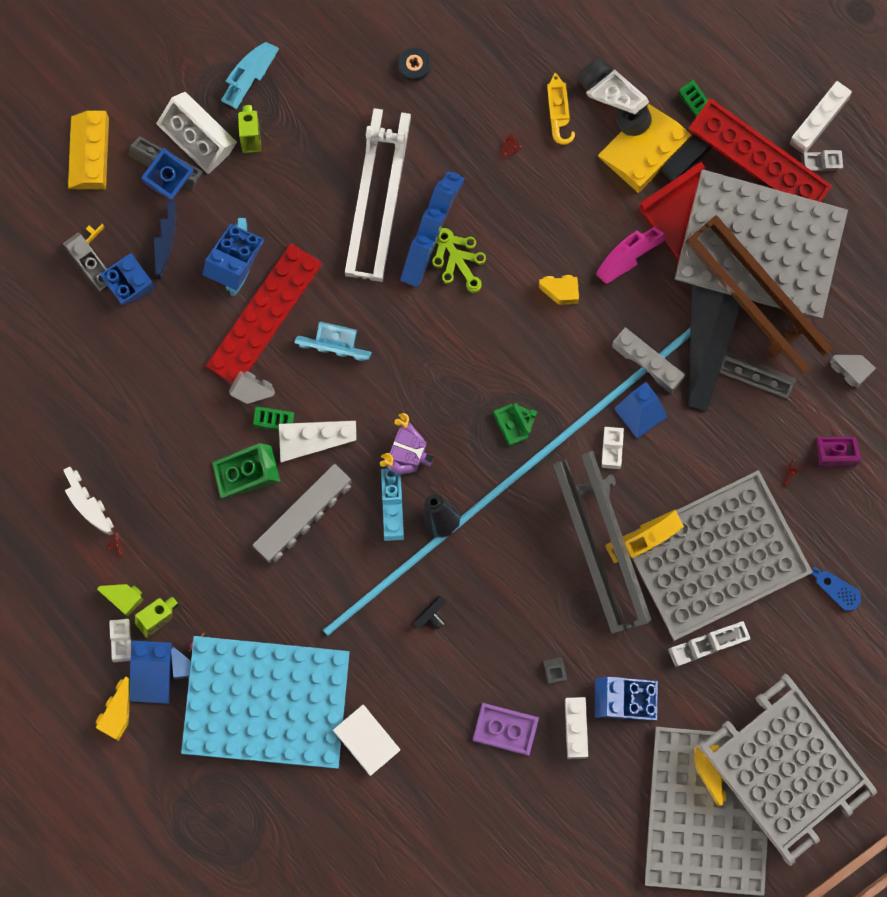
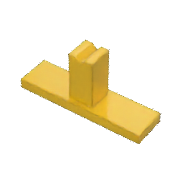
[86,224,105,244]

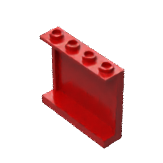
[639,162,705,262]

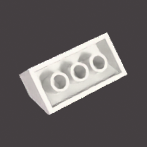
[156,92,237,174]

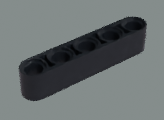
[658,135,712,182]

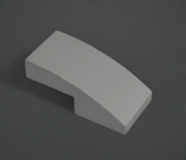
[801,150,843,172]

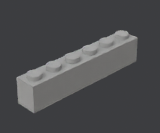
[253,464,352,564]

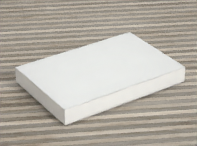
[333,705,400,776]

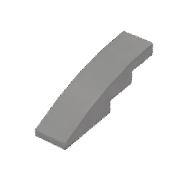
[668,621,751,668]

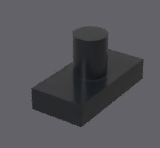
[411,595,447,629]

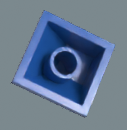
[141,148,194,200]
[614,382,668,439]

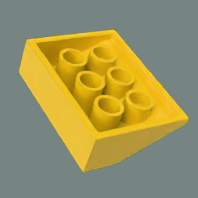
[598,104,691,193]

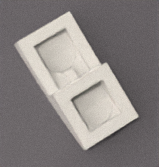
[602,427,624,469]
[110,619,132,662]

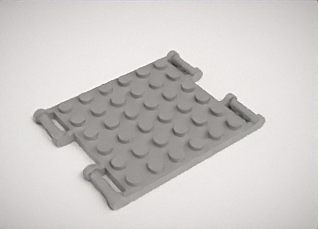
[697,674,877,866]

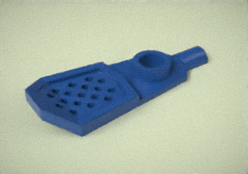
[812,567,861,611]

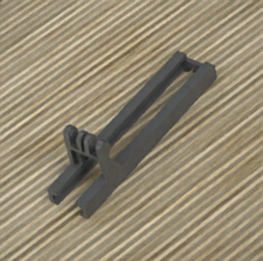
[553,451,651,633]

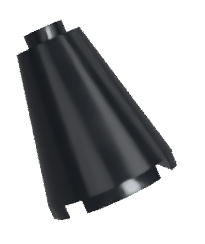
[422,494,461,538]

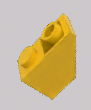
[539,275,579,305]

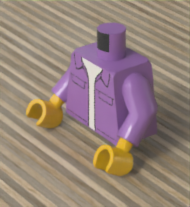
[380,413,434,475]

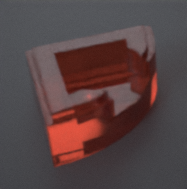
[503,133,522,159]

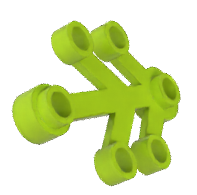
[432,228,486,293]

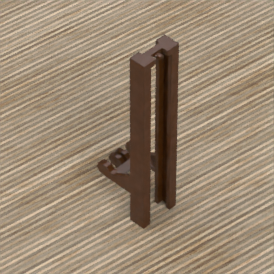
[686,215,833,375]

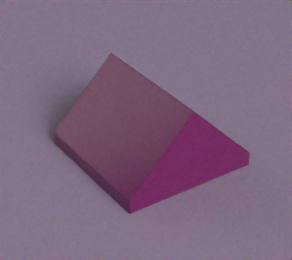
[817,437,861,467]

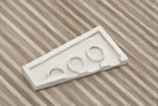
[279,421,356,462]

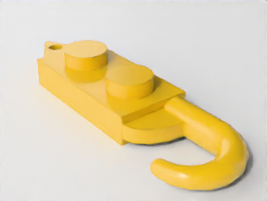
[547,73,575,145]

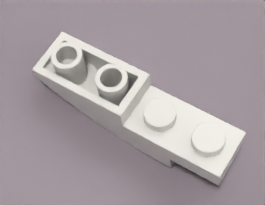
[64,467,114,535]

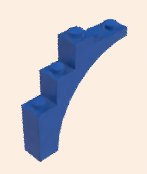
[400,172,465,287]

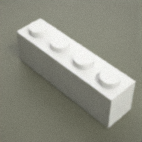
[789,81,852,153]

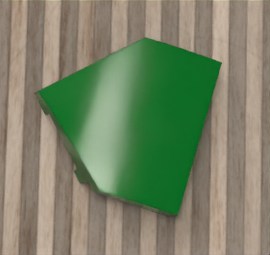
[492,403,537,447]

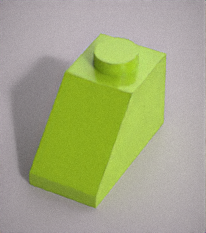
[97,584,143,617]

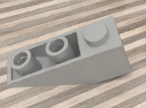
[63,233,107,291]

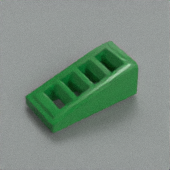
[678,80,708,117]
[253,407,295,430]

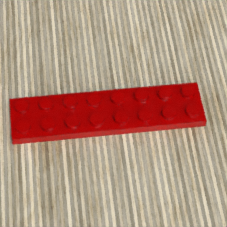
[688,98,832,202]
[206,243,323,384]

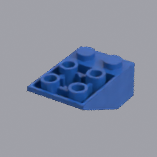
[203,224,264,291]
[595,677,658,720]

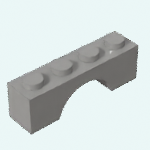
[612,327,685,394]

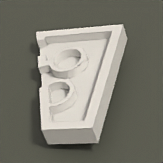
[586,70,649,114]

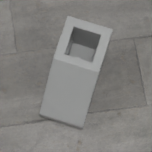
[830,355,876,388]
[229,371,275,404]

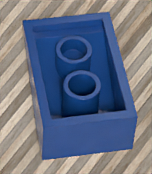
[130,641,174,704]

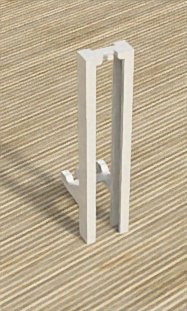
[345,108,411,282]

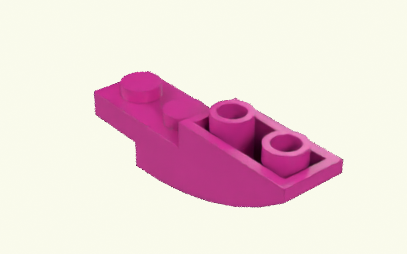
[596,227,666,284]

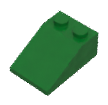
[212,443,280,499]

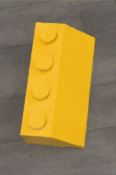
[68,111,109,190]

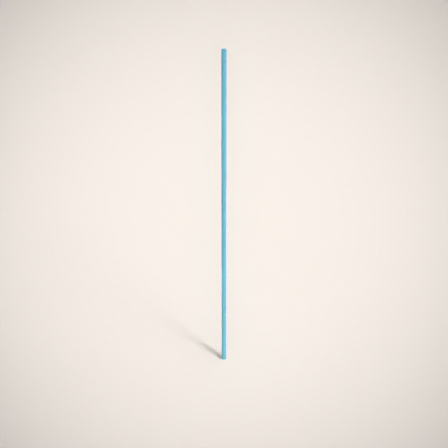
[323,328,691,636]

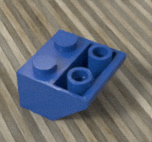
[100,253,155,305]

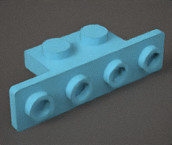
[295,322,372,361]

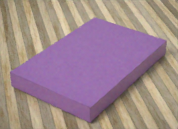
[472,703,539,756]

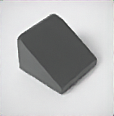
[543,657,567,684]

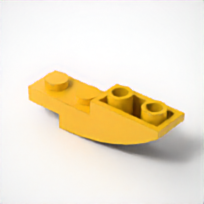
[606,510,684,563]

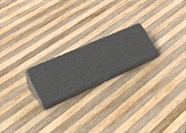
[128,136,203,191]
[719,352,796,399]

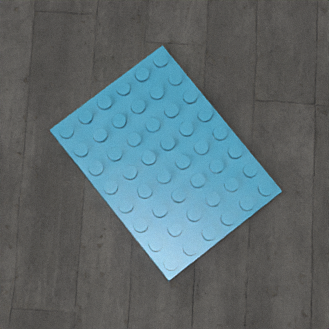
[181,636,350,769]

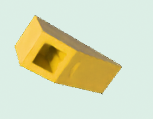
[96,677,130,741]
[694,745,726,806]

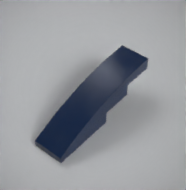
[154,200,177,279]

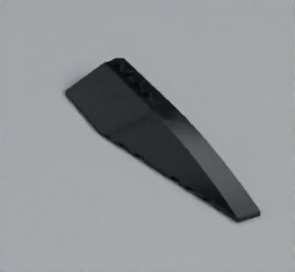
[688,285,740,412]

